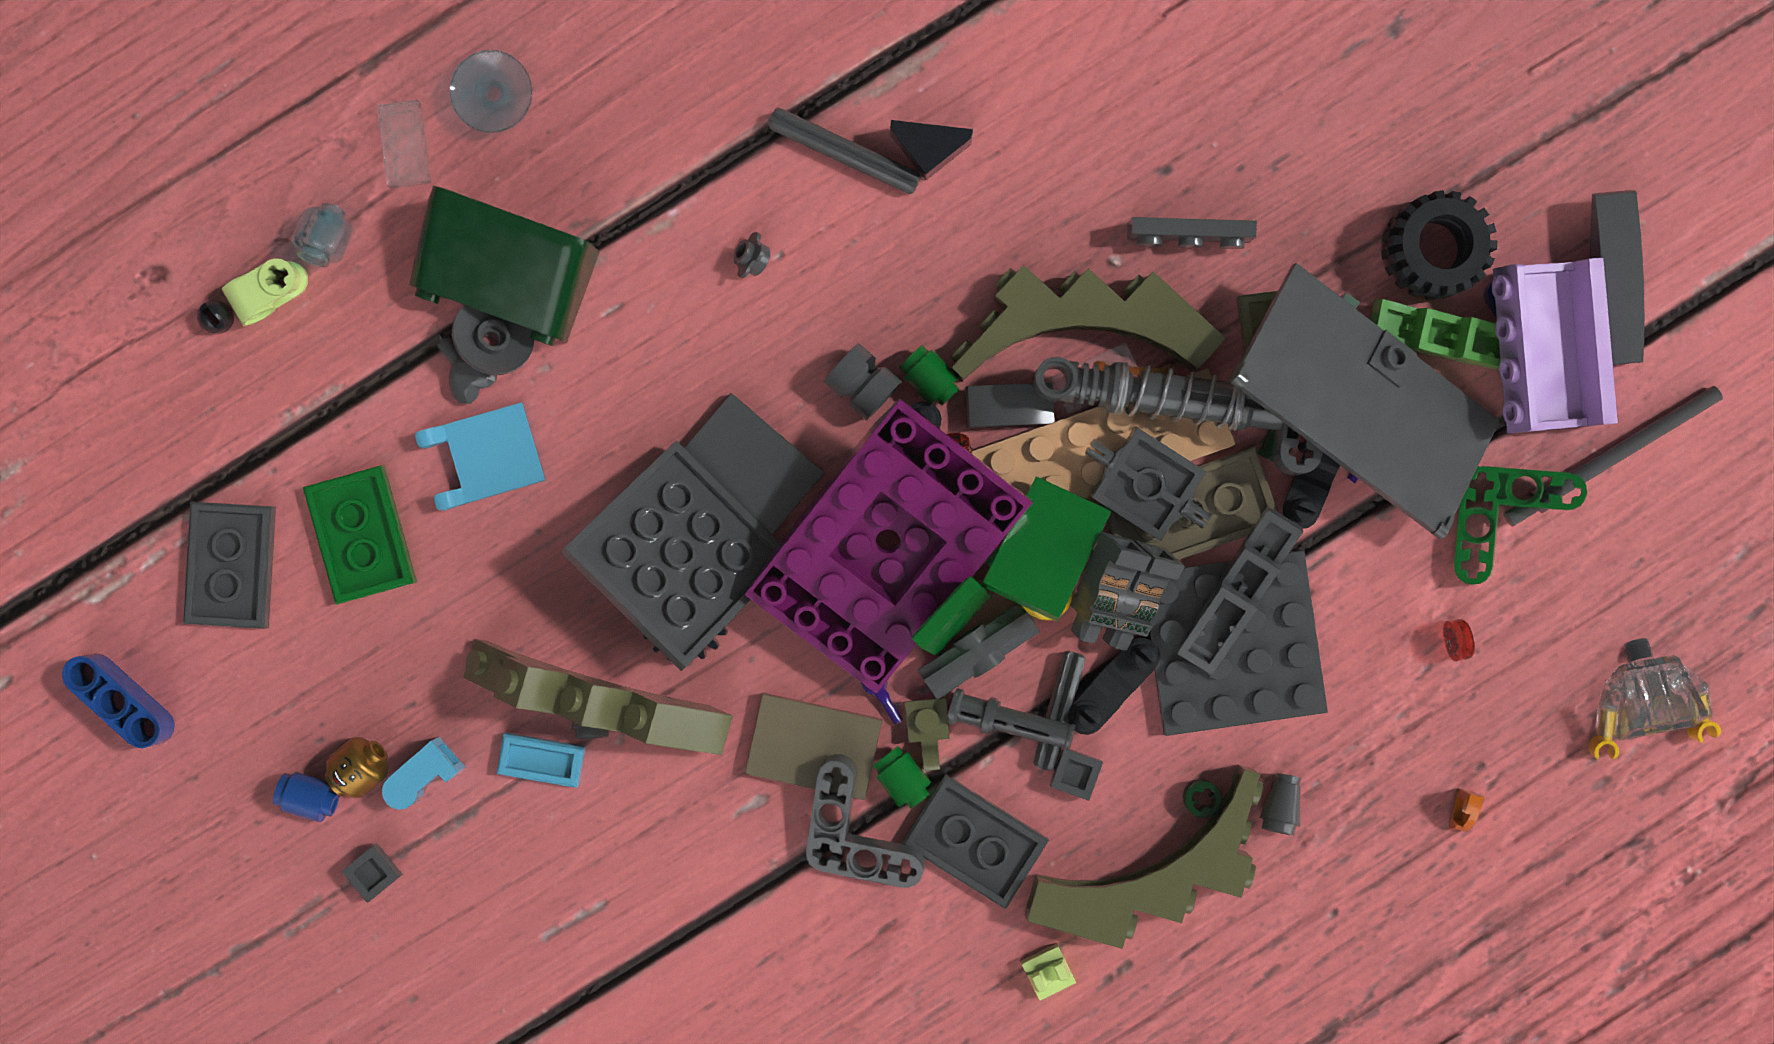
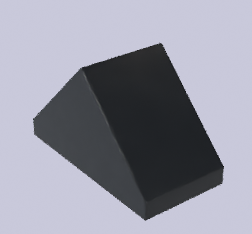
[890,120,973,180]

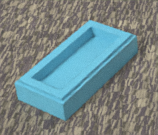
[497,732,586,788]

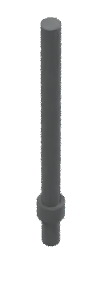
[1503,386,1723,527]

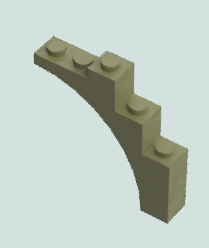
[951,265,1226,381]
[463,639,733,755]
[1025,764,1263,949]

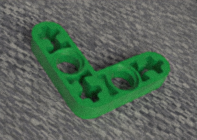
[1454,466,1587,585]

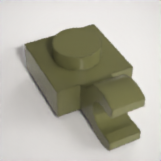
[905,698,950,771]

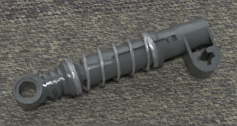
[1033,357,1323,476]

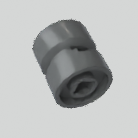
[824,343,902,421]

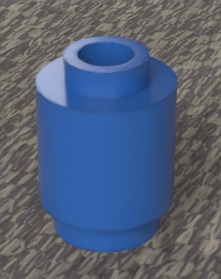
[273,772,340,823]

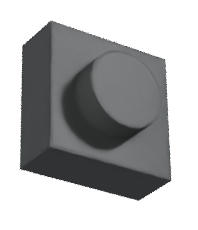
[1050,748,1103,801]
[341,843,403,903]

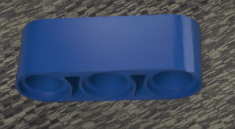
[62,653,175,749]

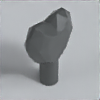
[437,337,497,404]

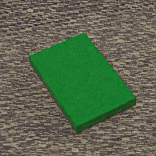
[303,465,417,605]
[982,476,1111,622]
[912,576,992,656]

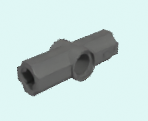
[918,604,1040,699]

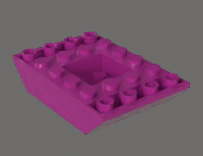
[745,398,1033,694]

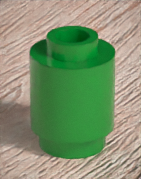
[899,345,960,406]
[873,746,931,809]

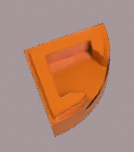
[1449,789,1484,832]

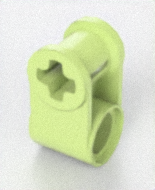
[222,258,308,326]

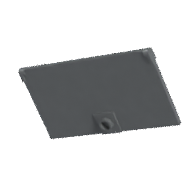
[1229,263,1500,539]

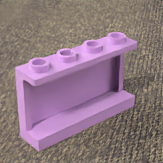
[1492,258,1618,434]

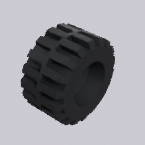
[1381,190,1498,300]

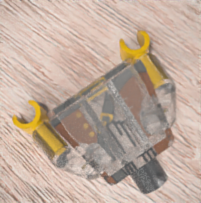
[1588,638,1721,760]

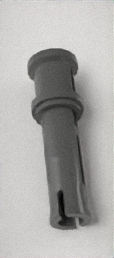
[948,688,1075,751]

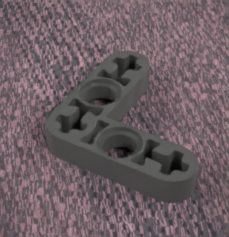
[806,754,925,888]

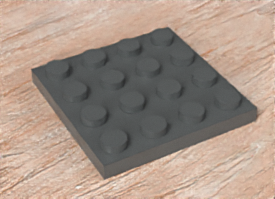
[561,440,779,671]
[1149,550,1328,736]

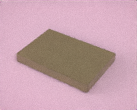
[745,693,882,800]

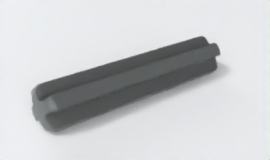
[1033,651,1086,771]

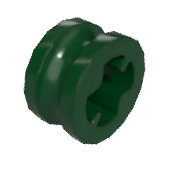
[1183,779,1222,818]

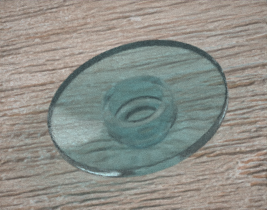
[450,50,533,133]

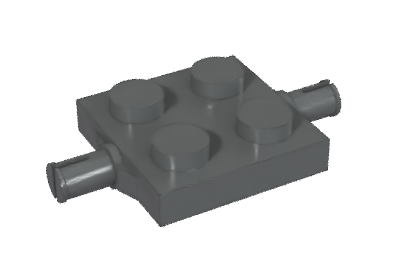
[1085,426,1212,541]

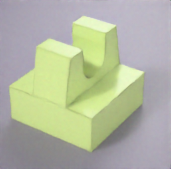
[1021,943,1076,1001]

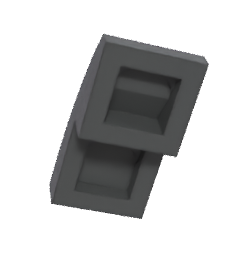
[965,383,1055,428]

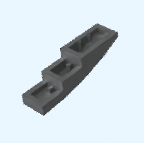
[1589,190,1645,365]
[1177,506,1303,675]

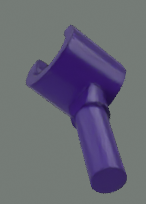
[861,681,903,725]

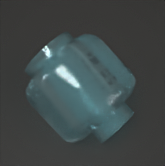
[292,203,353,268]

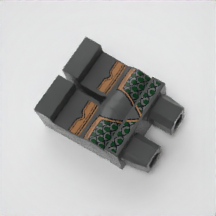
[1070,532,1185,651]

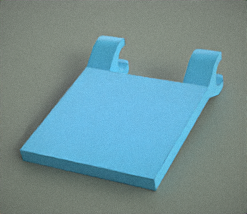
[415,402,546,511]

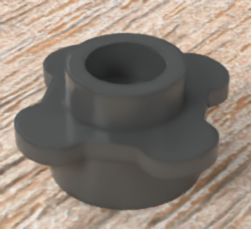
[733,232,771,278]

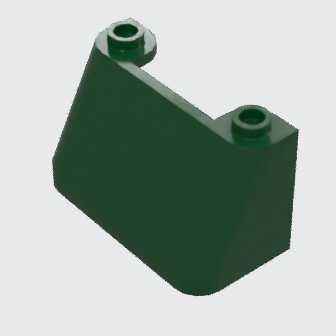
[409,185,600,346]

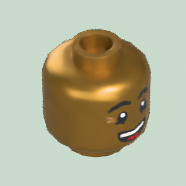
[325,737,388,798]

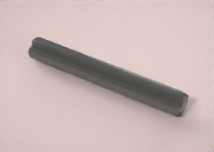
[768,108,920,194]

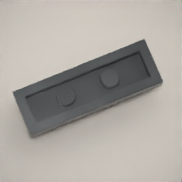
[1127,217,1257,249]

